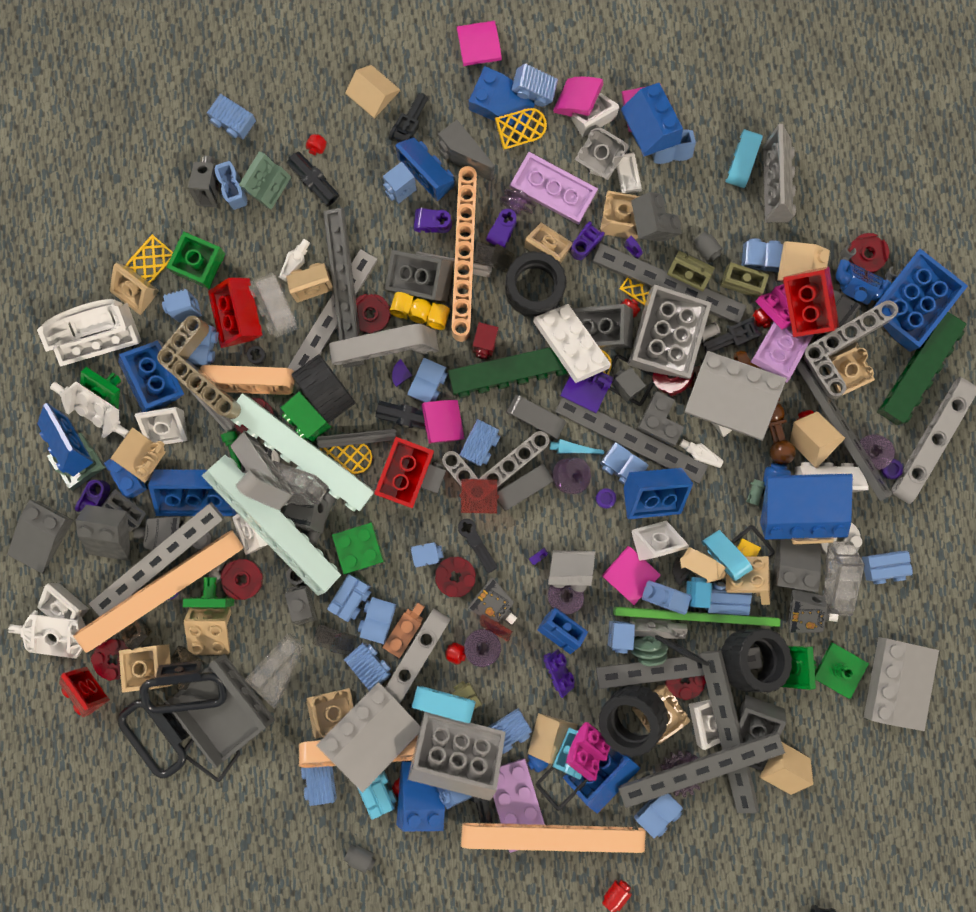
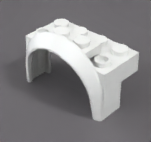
[37,299,141,366]

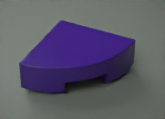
[624,236,643,259]
[392,359,412,387]
[528,548,548,565]

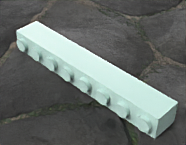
[230,393,375,512]
[202,455,341,596]

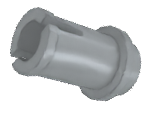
[701,322,720,343]

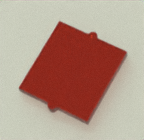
[459,479,499,514]
[480,614,512,642]

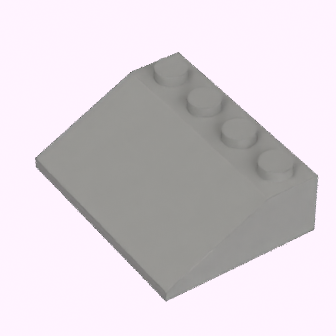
[763,124,796,222]
[628,284,712,379]
[684,351,787,441]
[864,637,939,731]
[316,682,421,793]
[408,712,506,801]

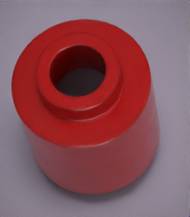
[602,880,632,912]

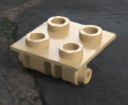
[110,427,166,483]

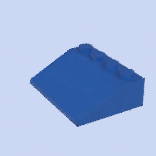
[873,249,968,352]
[760,473,853,539]

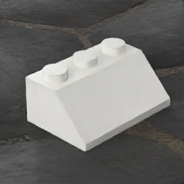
[795,462,868,492]

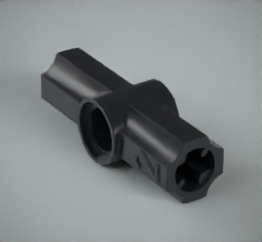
[287,151,339,207]
[375,400,426,430]

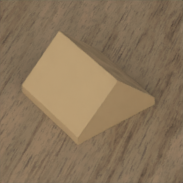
[345,65,400,119]
[524,223,573,263]
[110,263,159,315]
[790,412,845,468]
[527,713,578,764]
[760,742,813,795]

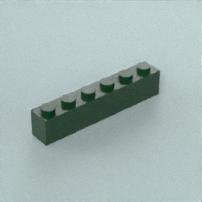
[877,312,967,425]
[448,347,568,398]

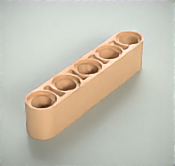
[197,365,295,395]

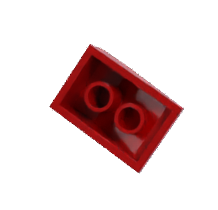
[59,667,110,717]

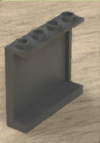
[165,654,275,768]

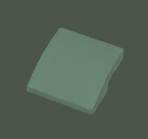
[239,152,291,210]
[47,432,106,491]

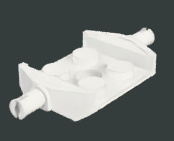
[50,382,129,438]
[8,611,101,659]

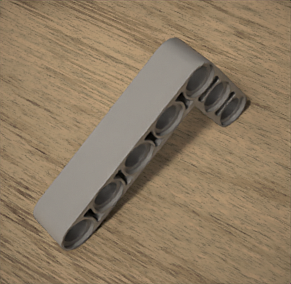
[803,301,898,399]
[329,324,439,365]
[231,431,294,510]
[442,431,549,502]

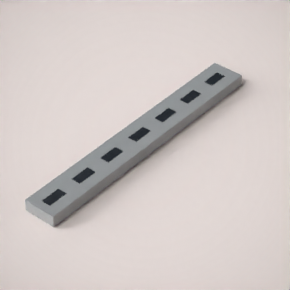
[288,249,378,394]
[89,502,225,616]

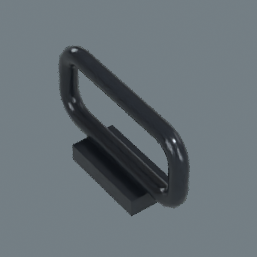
[140,660,227,714]
[118,699,190,778]

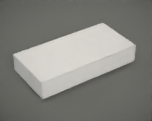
[616,152,642,194]

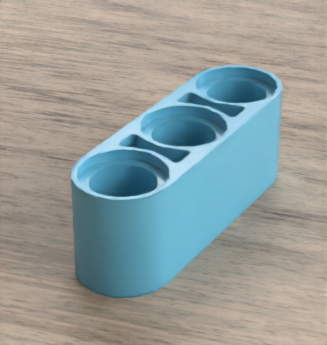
[725,129,763,188]
[702,530,753,581]
[412,686,476,723]

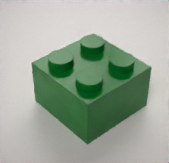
[166,231,225,289]
[281,392,332,443]
[332,522,385,574]

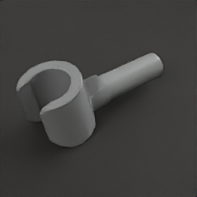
[209,559,228,584]

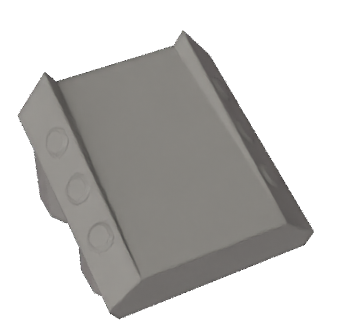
[575,125,630,180]
[548,550,596,592]

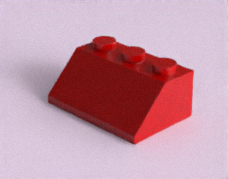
[783,266,839,337]
[208,278,262,348]
[374,437,434,509]

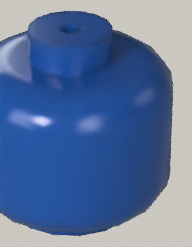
[527,755,549,773]

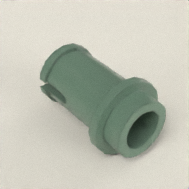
[746,479,765,506]

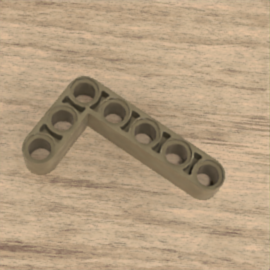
[157,316,241,419]

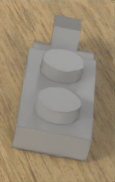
[629,617,688,639]

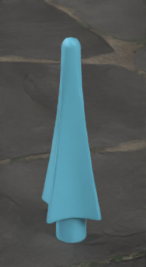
[549,439,605,455]

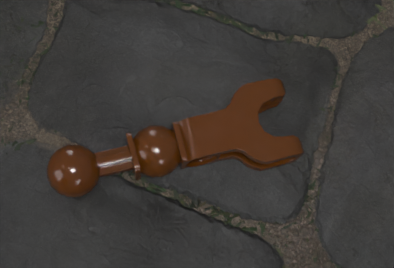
[734,351,796,465]

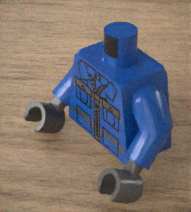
[835,245,901,305]

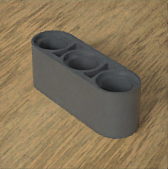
[506,395,566,440]
[494,464,555,511]

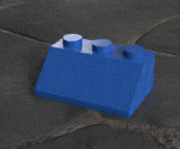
[621,83,683,157]
[395,138,455,202]
[118,341,184,412]
[37,403,94,476]
[624,468,693,519]
[563,747,641,814]

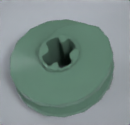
[630,636,668,666]

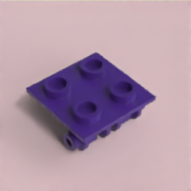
[560,372,613,413]
[543,649,575,698]

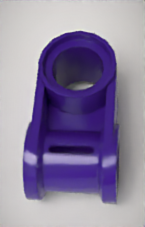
[414,208,452,233]
[486,208,517,250]
[570,221,605,260]
[75,480,111,512]

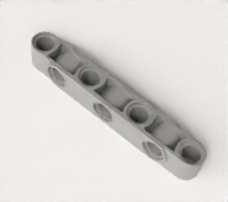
[891,377,976,504]
[385,608,451,704]

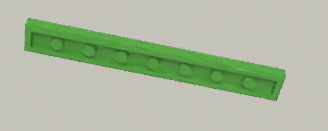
[613,607,780,627]

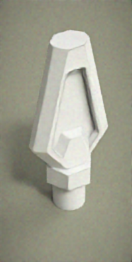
[279,239,310,282]
[679,439,724,468]

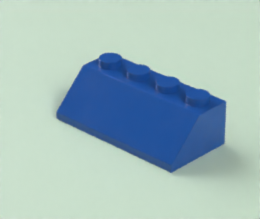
[148,470,237,516]

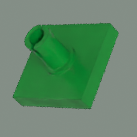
[80,367,121,409]
[183,577,234,607]
[815,642,869,699]
[781,645,816,690]

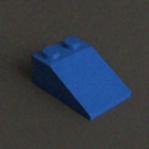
[469,66,535,132]
[396,761,445,831]

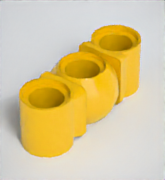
[389,292,450,330]

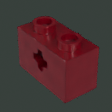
[473,322,499,360]

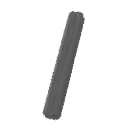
[317,429,397,448]

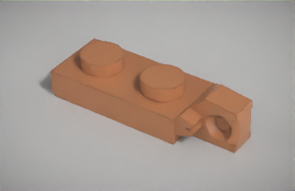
[382,603,425,659]

